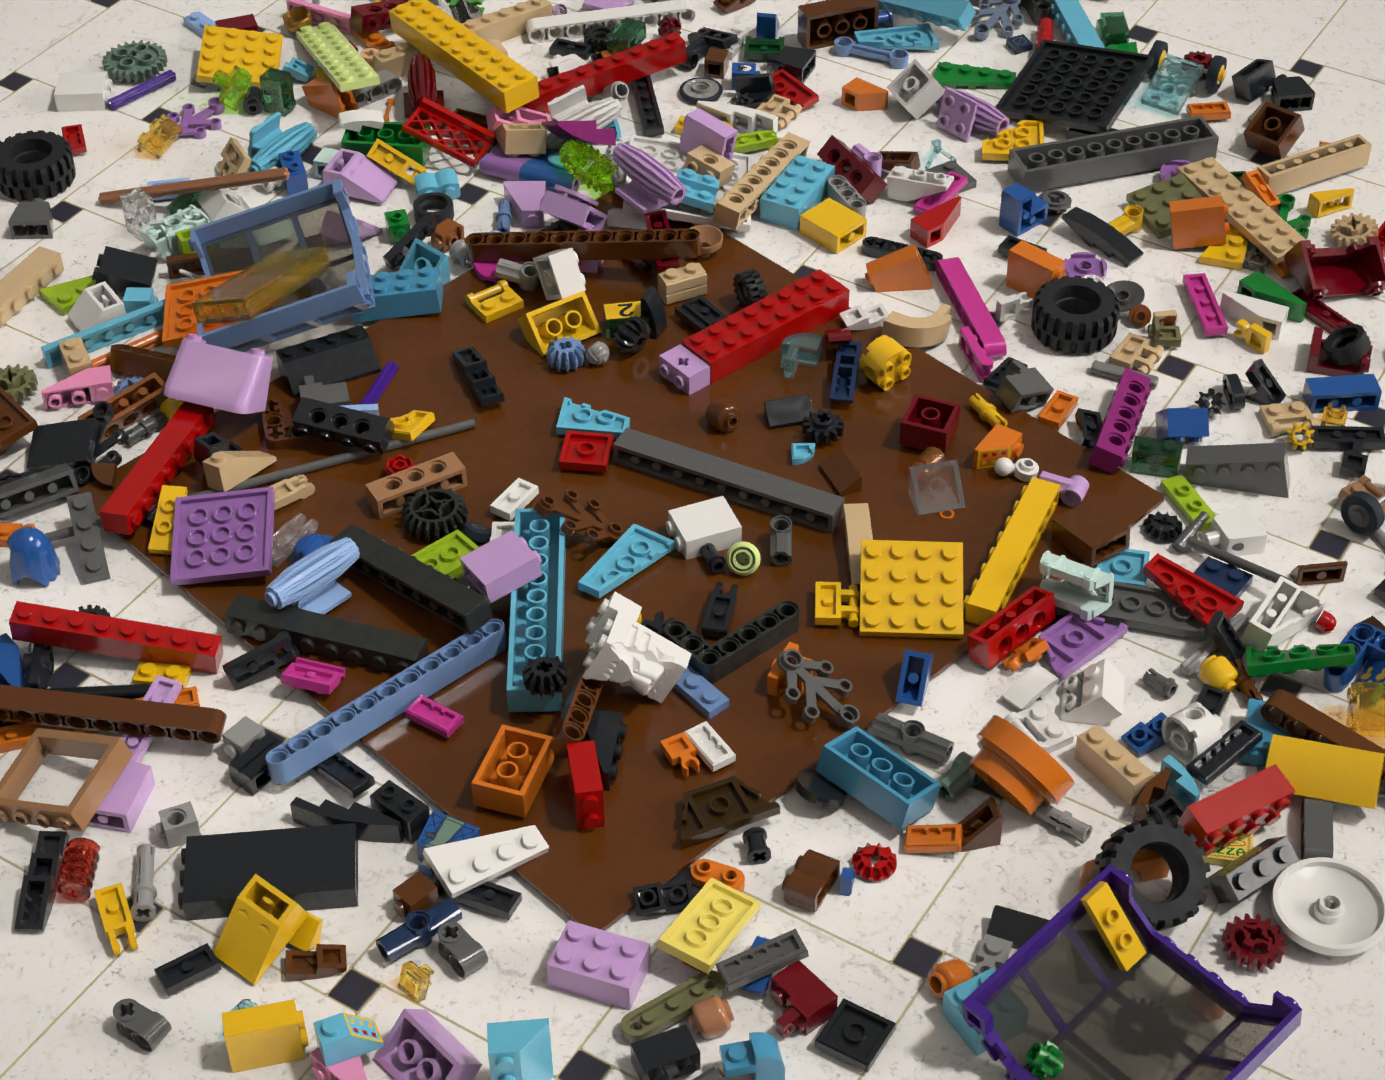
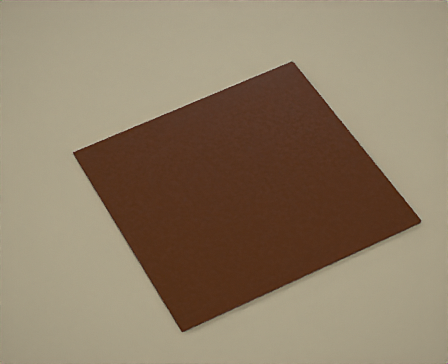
[74,189,1164,930]

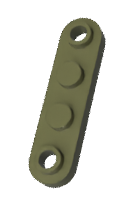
[621,970,725,1043]

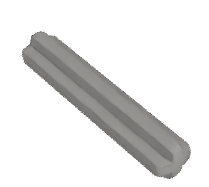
[1091,360,1159,389]

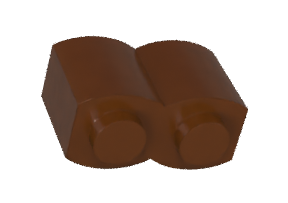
[782,849,840,913]

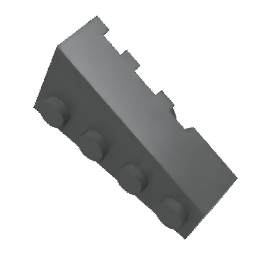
[1185,442,1290,498]

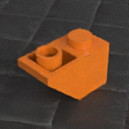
[841,77,889,111]

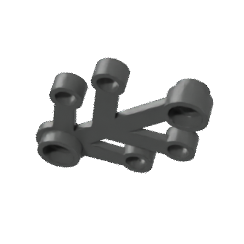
[777,649,860,729]

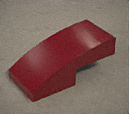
[825,328,852,345]

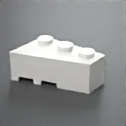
[1241,576,1327,651]

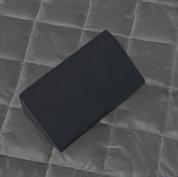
[764,394,814,429]
[986,905,1050,955]

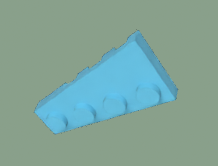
[854,23,939,50]
[578,524,676,598]

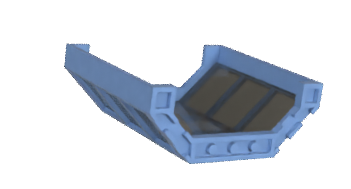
[188,178,376,352]

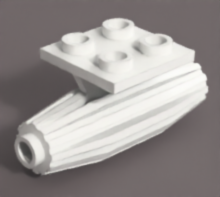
[546,85,622,151]

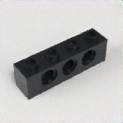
[292,397,394,454]

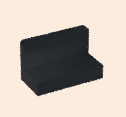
[733,73,776,105]

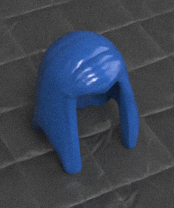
[7,527,60,587]

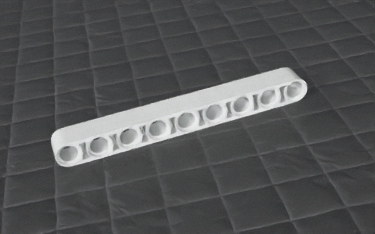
[525,0,696,43]

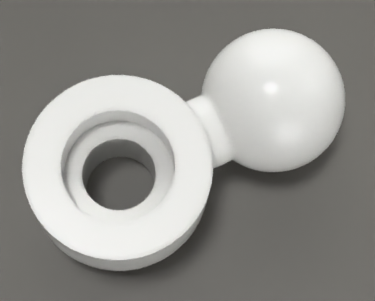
[994,457,1039,482]

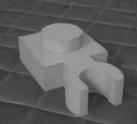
[974,933,1013,977]

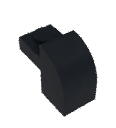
[193,432,245,466]

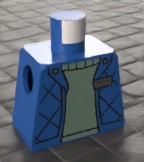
[417,810,480,877]

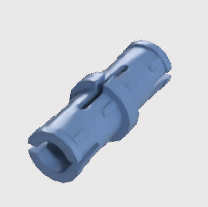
[496,199,513,232]

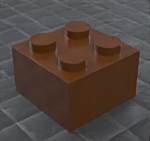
[1243,102,1305,160]

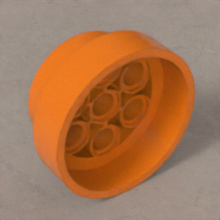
[969,715,1075,816]

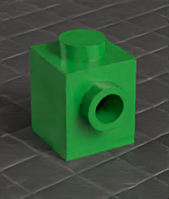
[384,209,410,244]

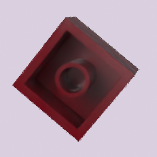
[899,394,961,455]

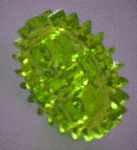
[558,140,617,194]

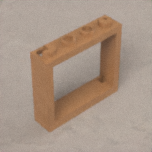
[0,728,133,831]

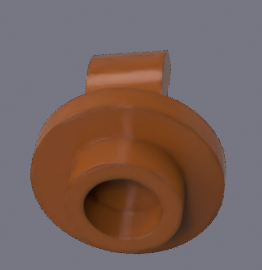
[1129,304,1151,327]

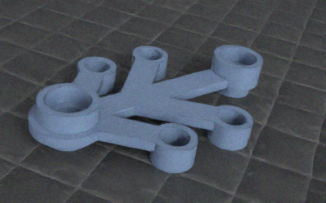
[971,0,1024,41]

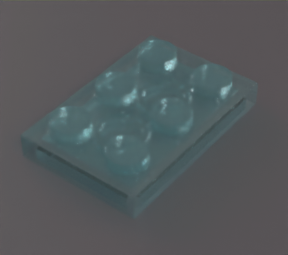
[1141,54,1204,116]

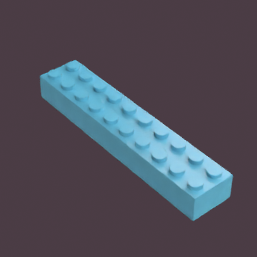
[507,508,566,712]

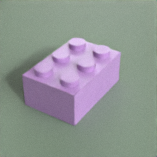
[546,920,651,1010]

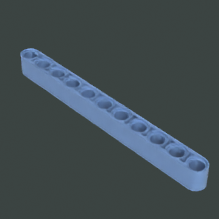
[266,619,508,784]

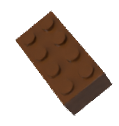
[797,0,879,50]

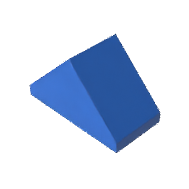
[756,12,780,39]

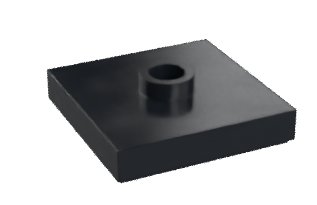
[815,998,896,1073]

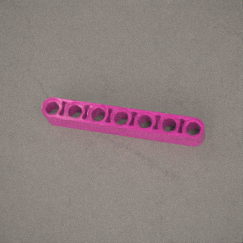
[935,257,1007,358]

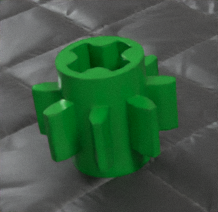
[1026,1040,1064,1080]

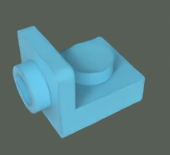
[281,57,314,83]

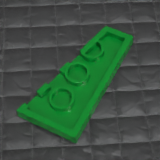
[933,62,1016,90]
[1245,643,1357,678]

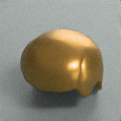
[283,6,313,34]

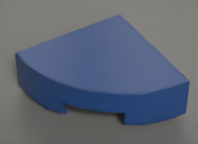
[840,867,855,896]

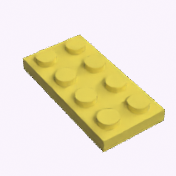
[656,877,761,974]

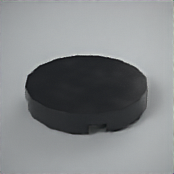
[794,769,848,808]

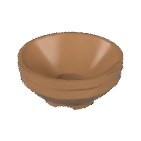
[689,225,723,257]

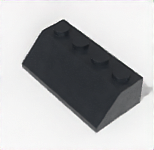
[276,325,381,398]

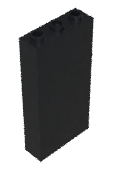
[178,823,358,921]

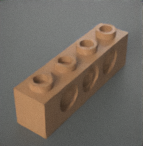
[365,452,468,519]

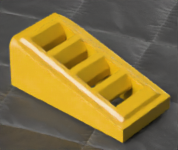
[1307,188,1355,218]

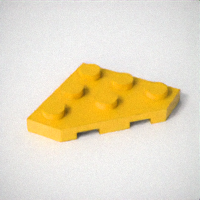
[981,120,1044,161]

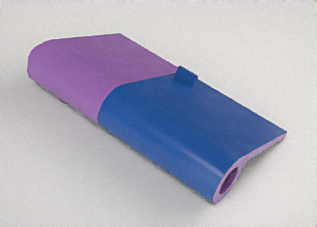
[479,147,598,193]

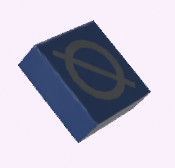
[1006,34,1033,54]

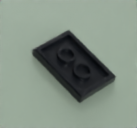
[26,418,99,471]

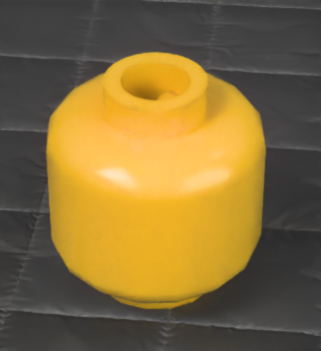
[1198,655,1238,692]

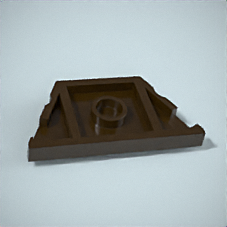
[680,776,780,847]

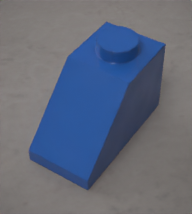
[895,650,934,707]

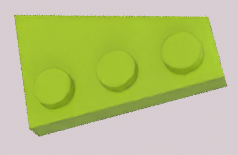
[38,275,96,316]

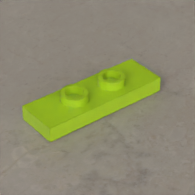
[1160,474,1216,532]

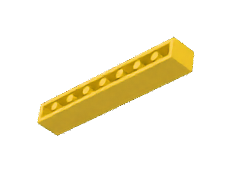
[963,477,1060,626]

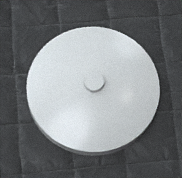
[1271,857,1385,956]

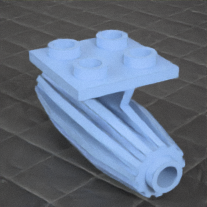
[264,537,360,614]

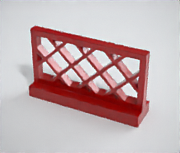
[401,97,497,168]

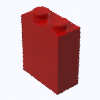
[567,740,605,830]

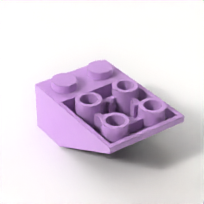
[323,148,400,203]

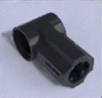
[678,37,709,70]

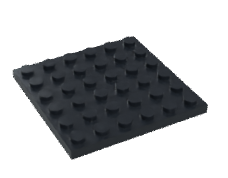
[995,39,1155,133]

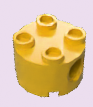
[859,335,912,391]

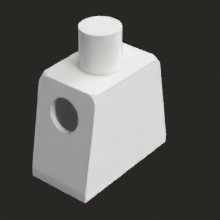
[1202,505,1268,556]

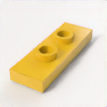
[148,485,188,555]
[1080,881,1146,972]

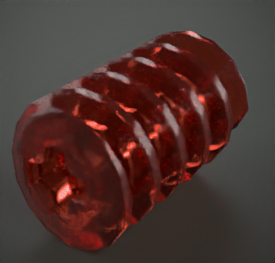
[55,838,100,902]

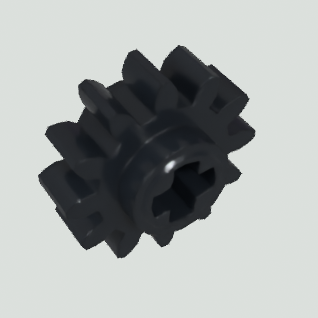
[802,409,844,445]

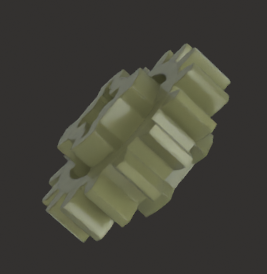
[0,364,38,402]

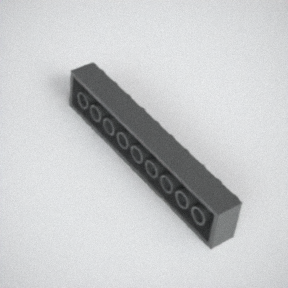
[1008,116,1219,192]

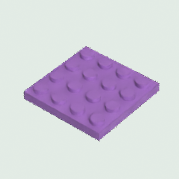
[170,487,275,586]

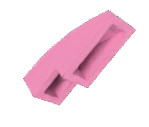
[486,106,551,132]

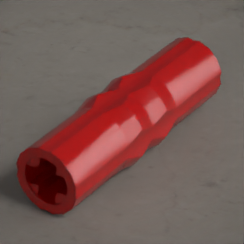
[1035,17,1054,50]

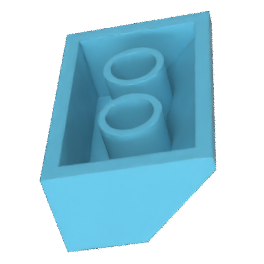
[487,1018,553,1080]

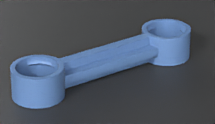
[834,37,909,69]

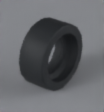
[413,192,454,225]
[1323,324,1371,365]

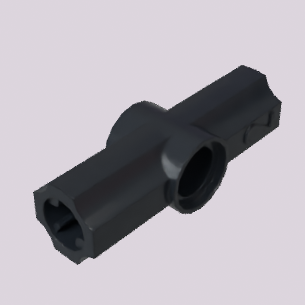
[23,642,54,690]

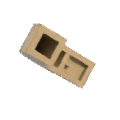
[881,303,952,348]

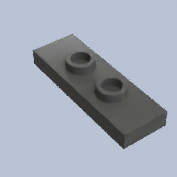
[716,929,809,992]

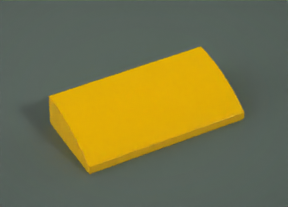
[1265,734,1385,809]

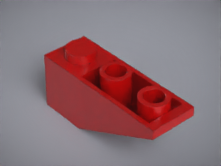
[910,196,961,248]

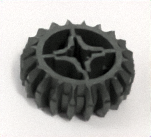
[401,486,468,543]

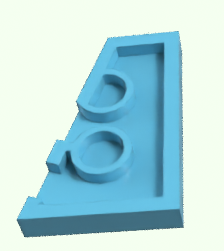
[556,397,630,440]

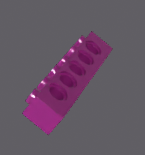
[1087,368,1152,475]

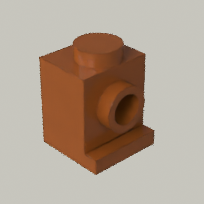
[431,218,465,253]

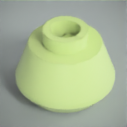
[726,541,761,576]

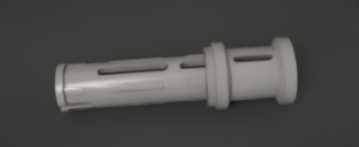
[130,844,157,922]

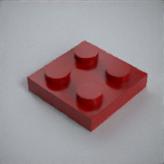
[559,430,614,473]

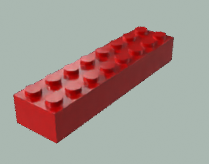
[682,269,850,384]

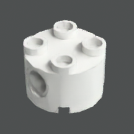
[1161,702,1223,766]

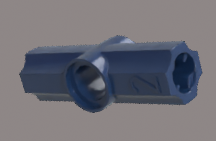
[376,897,462,962]

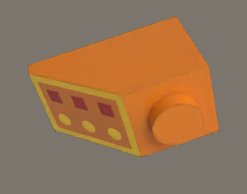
[973,423,1024,469]

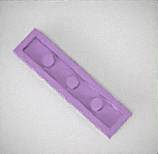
[121,675,183,763]

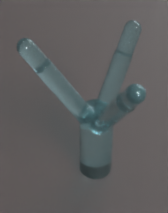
[925,139,957,169]

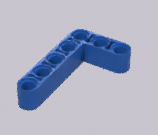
[1323,623,1385,692]

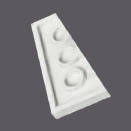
[423,825,549,898]

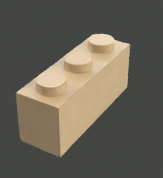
[1074,724,1154,807]

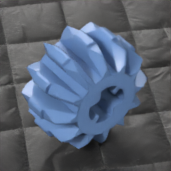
[546,336,585,372]

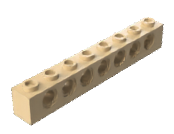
[713,132,810,231]

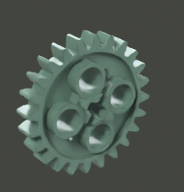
[102,40,168,83]

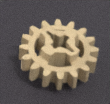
[1330,213,1379,247]

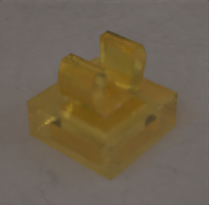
[1320,402,1348,426]
[397,960,435,1003]

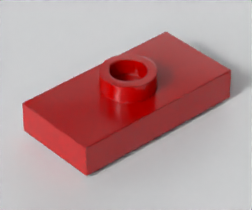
[61,124,87,154]

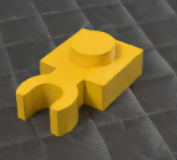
[1233,319,1272,355]

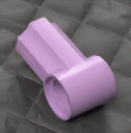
[851,143,882,177]
[1039,471,1089,507]

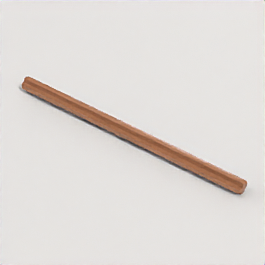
[98,167,290,205]

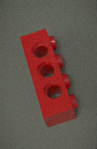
[967,585,1056,669]

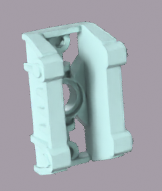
[138,204,210,260]
[1039,550,1114,621]

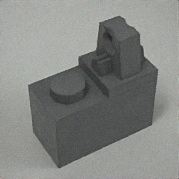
[995,360,1054,412]
[299,375,350,406]

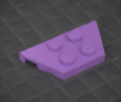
[1039,612,1128,682]

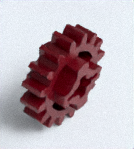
[1221,913,1287,972]

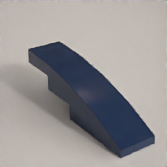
[829,341,862,404]

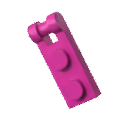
[958,326,994,383]

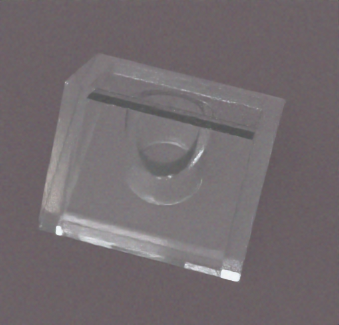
[908,459,966,515]

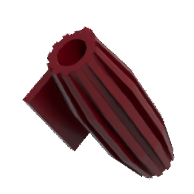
[403,53,444,118]

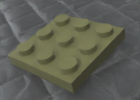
[1126,173,1203,239]

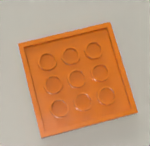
[162,268,255,348]

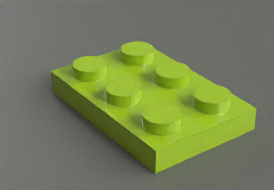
[411,529,479,579]

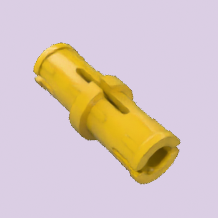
[968,393,1008,428]

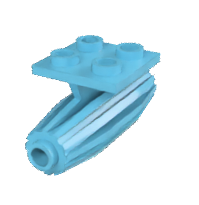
[247,112,318,172]

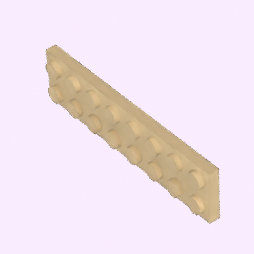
[1176,157,1306,265]

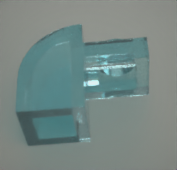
[781,333,823,378]

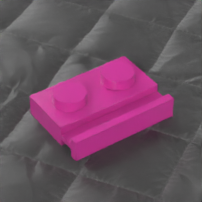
[281,657,345,695]

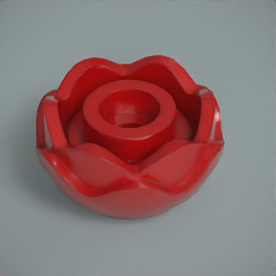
[385,455,415,476]

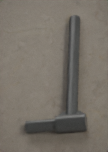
[1172,511,1293,583]

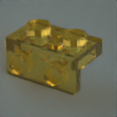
[137,114,183,159]

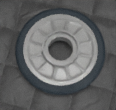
[679,77,723,103]

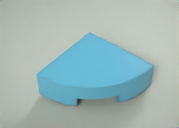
[791,443,815,465]

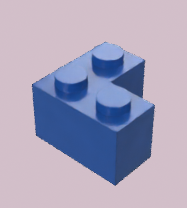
[999,183,1049,237]
[1155,407,1209,443]

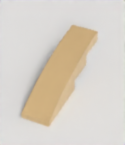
[843,503,873,588]

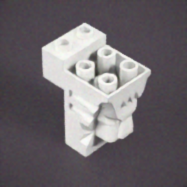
[582,592,692,703]

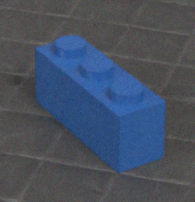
[1302,374,1382,414]

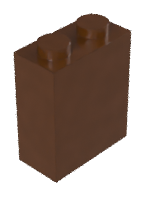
[1052,500,1130,568]

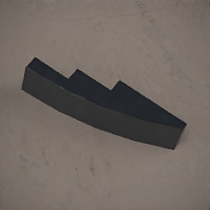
[1061,207,1144,267]
[452,346,505,407]
[290,797,404,843]
[14,831,69,932]

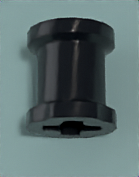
[742,827,771,865]

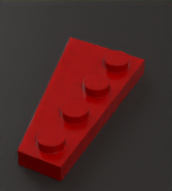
[1142,553,1244,627]

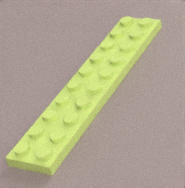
[296,22,380,92]

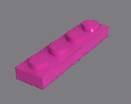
[1182,273,1228,336]

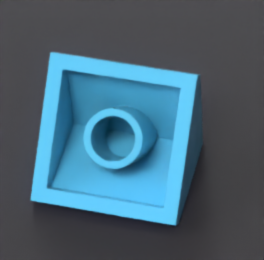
[398,238,451,285]

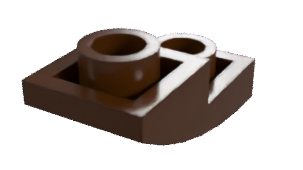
[713,0,756,12]

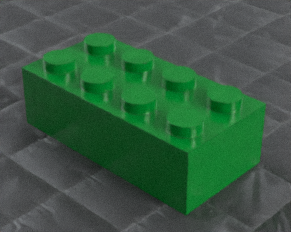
[341,121,432,167]

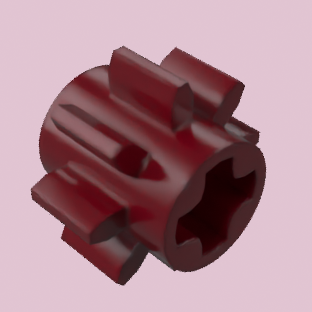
[658,16,682,37]

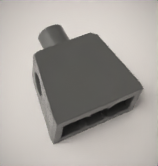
[8,198,53,240]

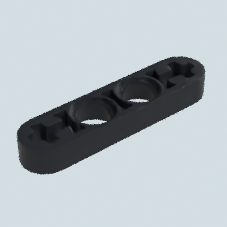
[862,236,943,272]

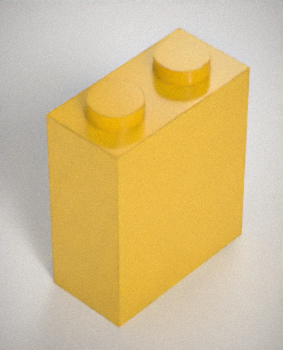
[799,198,867,254]
[222,999,309,1073]

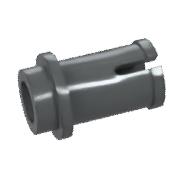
[1142,668,1178,697]

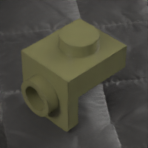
[1148,316,1182,348]

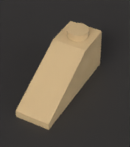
[203,451,277,492]

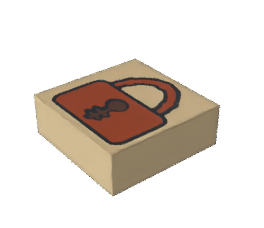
[1152,310,1177,326]

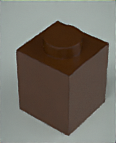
[704,48,729,79]
[392,871,439,918]

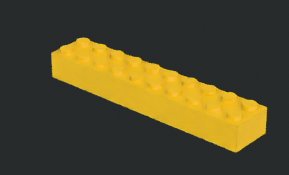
[389,0,539,113]

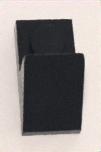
[1245,359,1286,405]

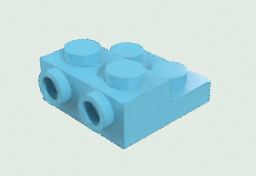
[677,168,720,212]

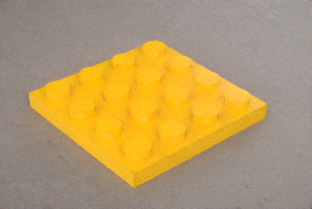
[196,25,283,91]
[859,540,963,639]

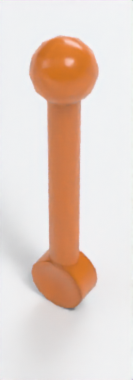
[383,98,395,122]

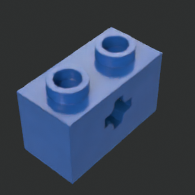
[278,150,309,196]

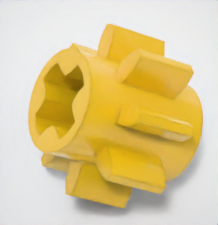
[1284,422,1315,450]

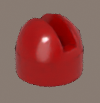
[1314,610,1337,633]

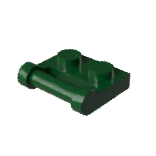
[744,36,784,61]

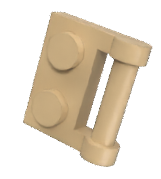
[1259,401,1319,437]

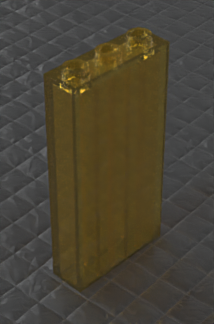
[191,246,331,324]

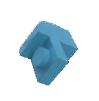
[719,1032,785,1080]

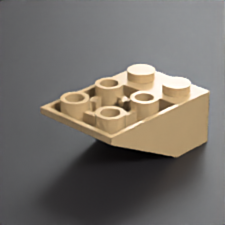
[493,123,547,157]

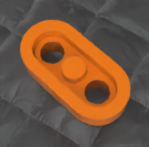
[691,859,745,893]

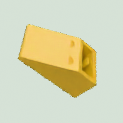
[213,874,309,985]

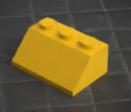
[517,291,602,357]

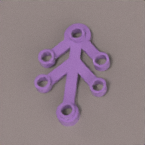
[160,97,225,141]

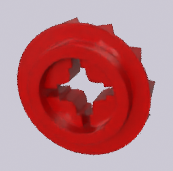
[852,842,897,881]

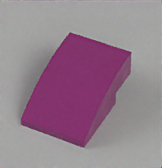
[542,120,616,146]

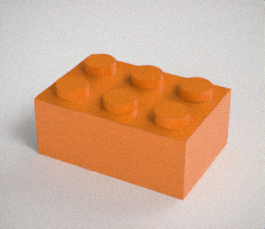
[471,724,555,818]

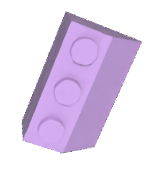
[374,1009,483,1080]

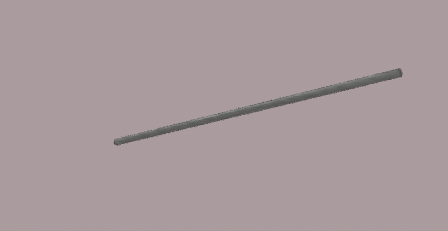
[45,418,476,542]

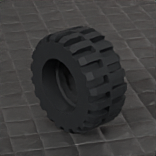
[0,130,76,202]
[1031,275,1120,355]
[1093,818,1211,931]

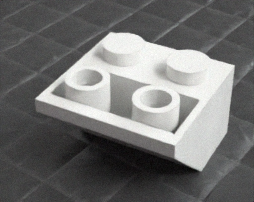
[68,281,126,331]
[1060,659,1125,725]

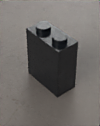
[92,246,158,296]

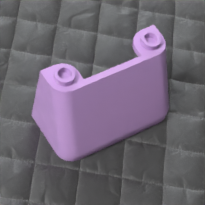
[164,334,273,414]

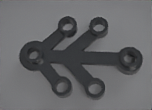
[73,401,129,488]

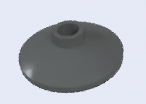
[1106,280,1145,312]

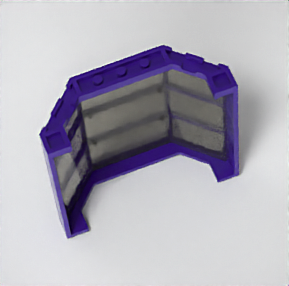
[962,864,1302,1080]

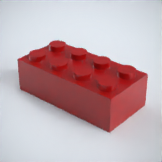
[1177,764,1295,858]

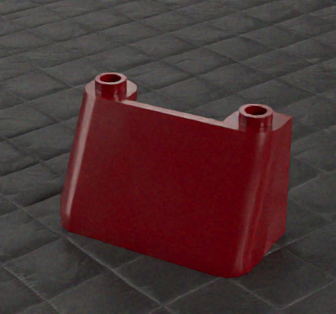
[1283,236,1385,300]

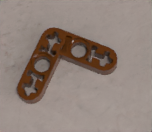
[261,398,326,450]

